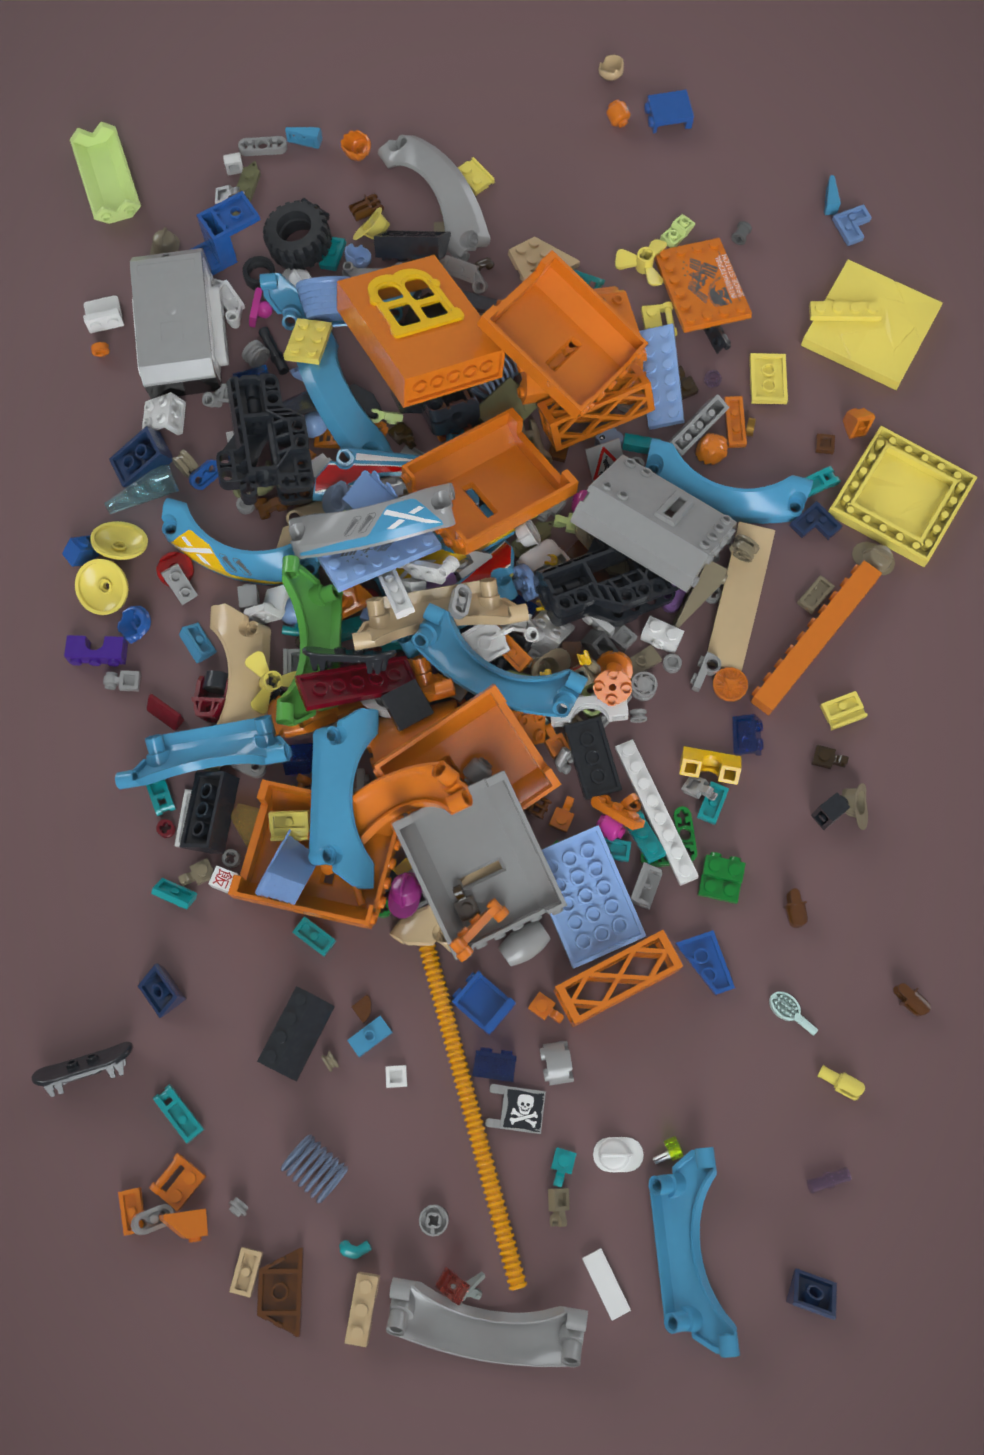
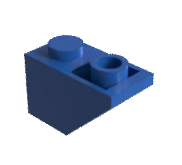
[62,535,101,567]

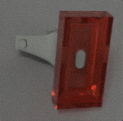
[435,1267,485,1305]

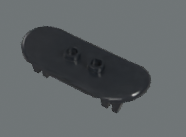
[302,646,397,674]
[31,1042,133,1097]

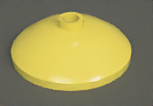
[91,521,148,560]
[75,559,129,615]

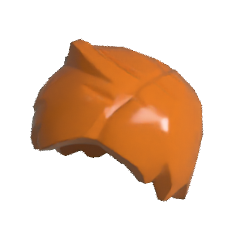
[341,130,371,161]
[695,433,728,465]

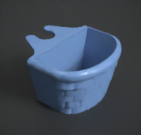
[296,276,350,322]
[342,470,398,510]
[255,829,316,905]

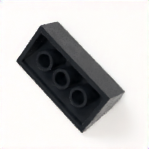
[374,230,451,261]
[179,771,240,854]
[257,986,335,1081]

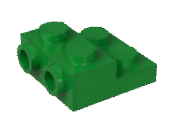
[698,852,746,904]

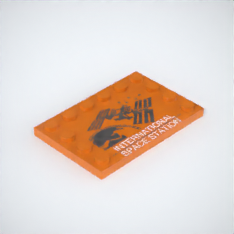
[654,237,752,333]

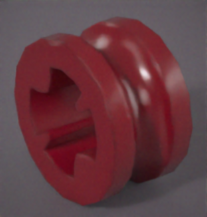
[156,819,176,838]

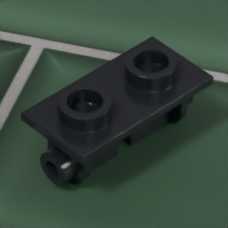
[703,325,731,354]

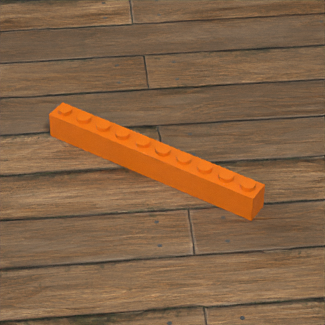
[751,560,882,716]

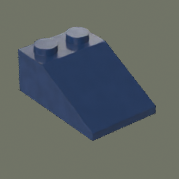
[109,426,173,488]

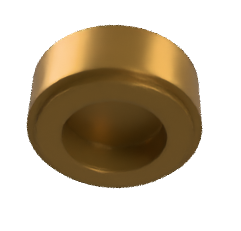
[746,418,756,437]

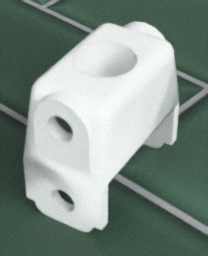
[516,539,570,575]

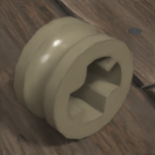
[321,1051,339,1072]

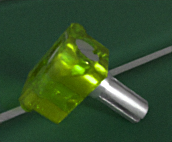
[653,1135,684,1164]

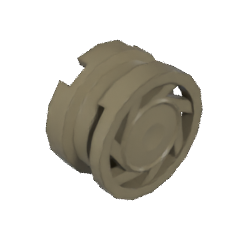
[171,449,199,478]
[729,534,760,563]

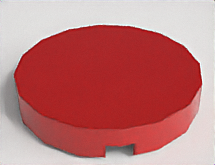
[156,551,194,587]

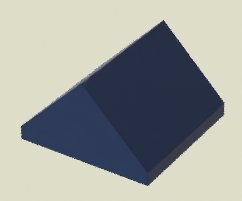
[138,963,186,1018]
[786,1268,837,1320]

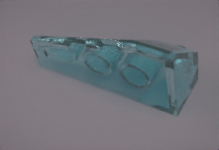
[104,464,179,514]

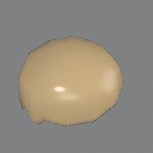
[599,55,624,81]

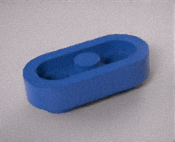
[189,459,218,490]

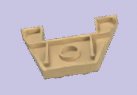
[508,237,580,282]

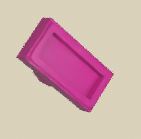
[249,287,273,328]

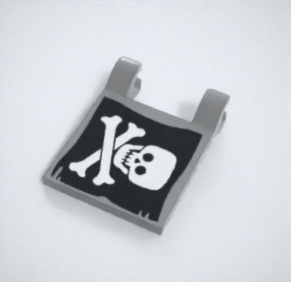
[485,1084,546,1134]

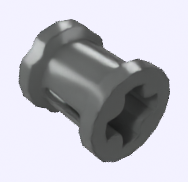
[731,221,752,245]

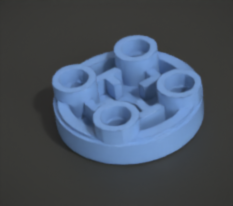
[512,563,539,602]

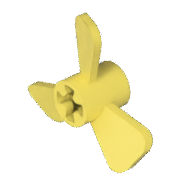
[615,239,667,286]
[245,651,296,714]

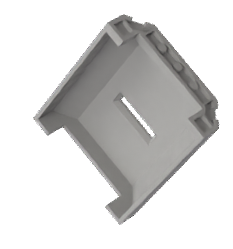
[570,454,737,592]
[391,771,567,960]

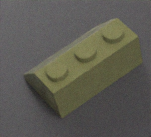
[478,377,537,425]

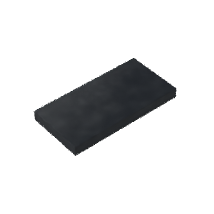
[563,716,622,800]

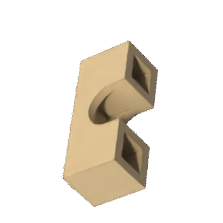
[345,1271,380,1347]

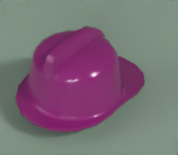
[388,872,422,918]

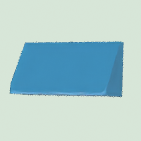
[179,623,217,663]

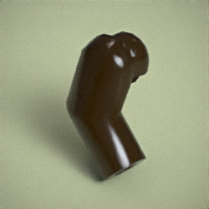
[475,257,494,272]

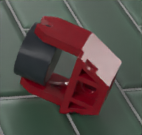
[191,670,228,723]

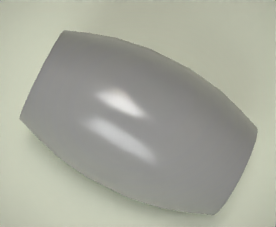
[498,921,551,966]

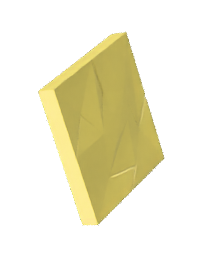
[801,260,943,390]
[828,426,978,567]

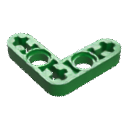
[640,806,697,867]

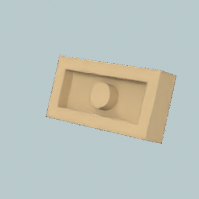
[229,1247,263,1297]

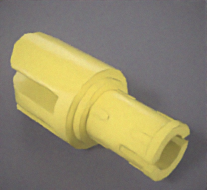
[817,1065,865,1101]

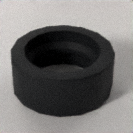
[242,256,276,290]

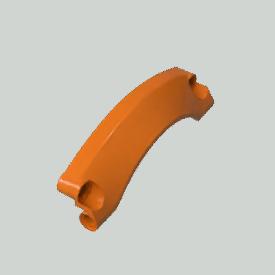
[308,761,473,875]

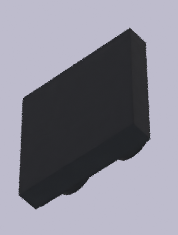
[380,679,434,732]

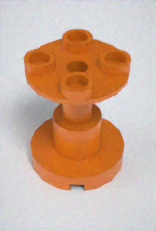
[593,651,633,706]

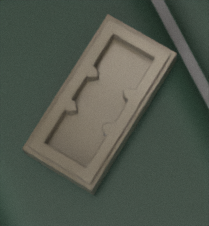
[797,575,835,615]
[630,645,662,681]

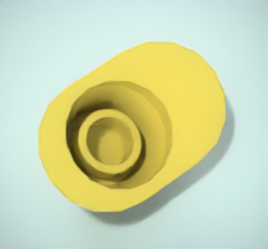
[353,207,390,240]

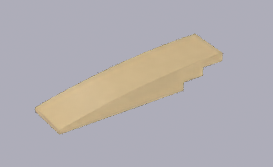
[707,522,775,671]

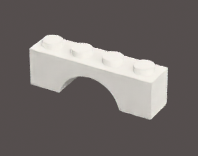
[550,693,629,727]

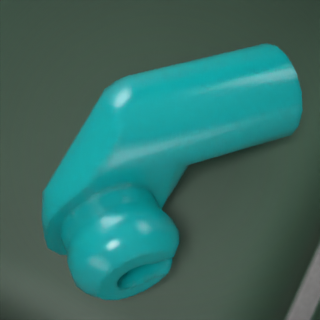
[281,622,300,637]
[339,1240,372,1259]

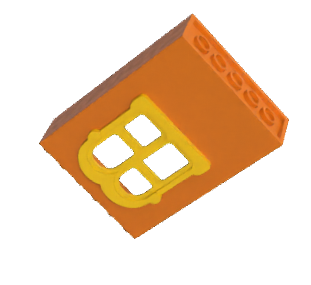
[337,255,505,408]

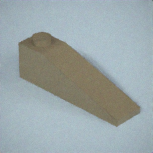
[672,561,728,628]

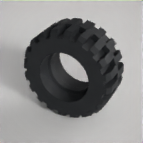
[263,200,332,270]

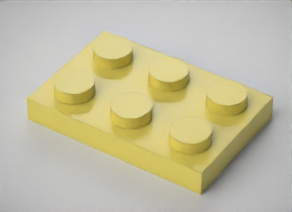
[284,318,332,365]
[749,353,788,404]

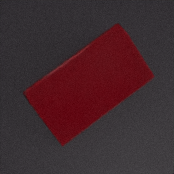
[147,694,184,731]

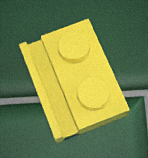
[458,157,495,196]
[820,691,868,731]
[268,810,310,841]

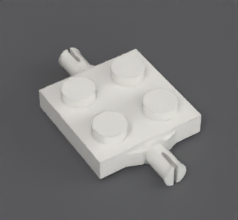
[461,624,515,663]

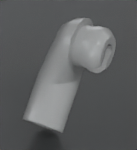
[555,746,571,774]

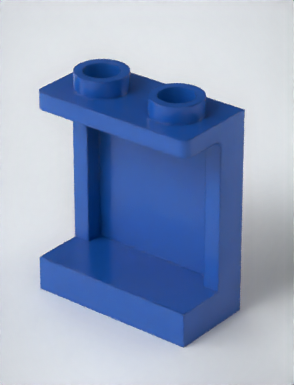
[644,89,694,133]
[452,971,516,1036]

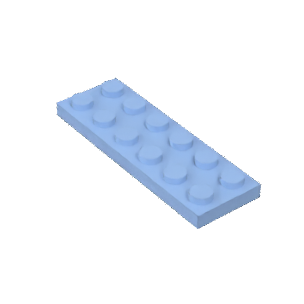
[639,323,685,430]

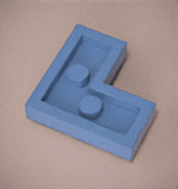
[832,204,872,246]

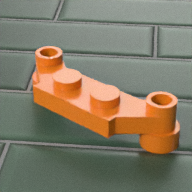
[449,898,510,962]

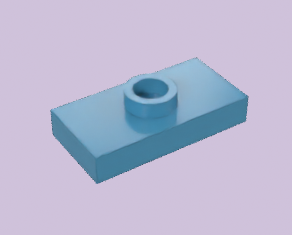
[347,1015,393,1058]

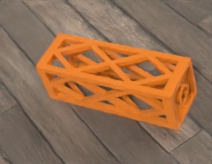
[537,362,655,452]
[554,930,683,1028]

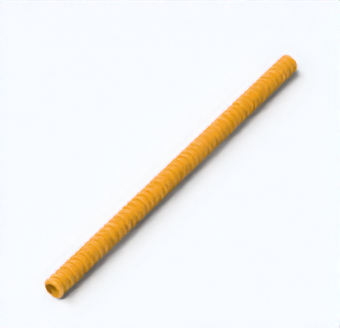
[417,944,527,1291]

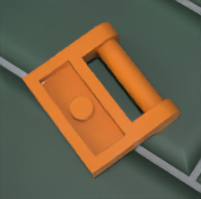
[149,1152,207,1212]

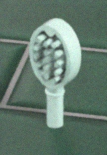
[769,992,818,1036]

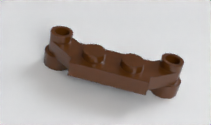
[254,482,315,520]

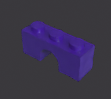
[64,635,128,667]

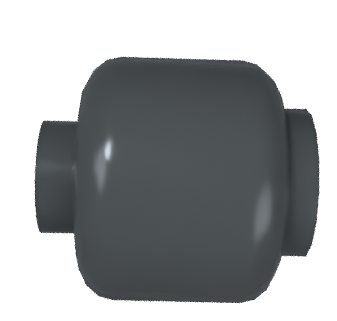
[463,757,492,785]

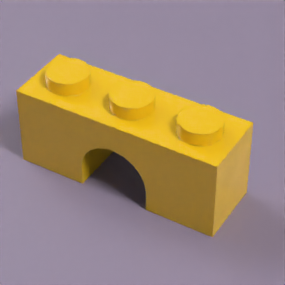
[679,746,742,785]

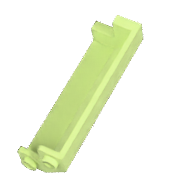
[70,122,141,224]

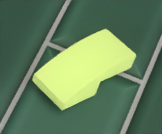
[660,214,696,248]

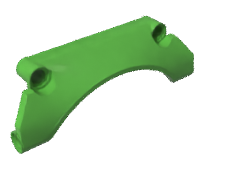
[276,555,343,727]

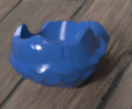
[117,605,151,643]

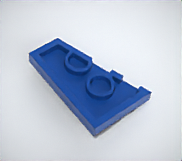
[675,930,735,995]

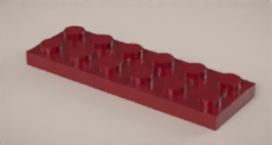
[295,656,419,711]

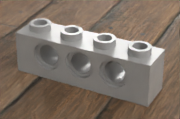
[668,394,730,456]

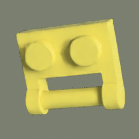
[641,301,678,336]

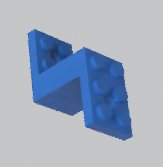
[189,191,261,275]

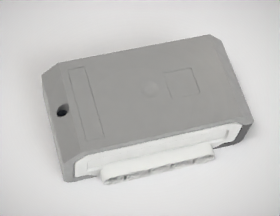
[130,248,229,399]

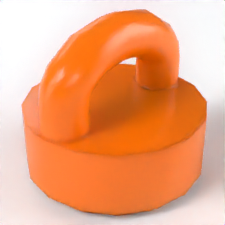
[620,793,641,813]

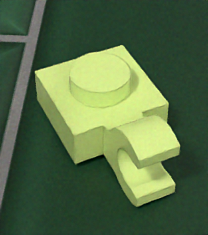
[370,408,403,424]
[553,512,576,534]

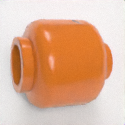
[606,100,631,128]

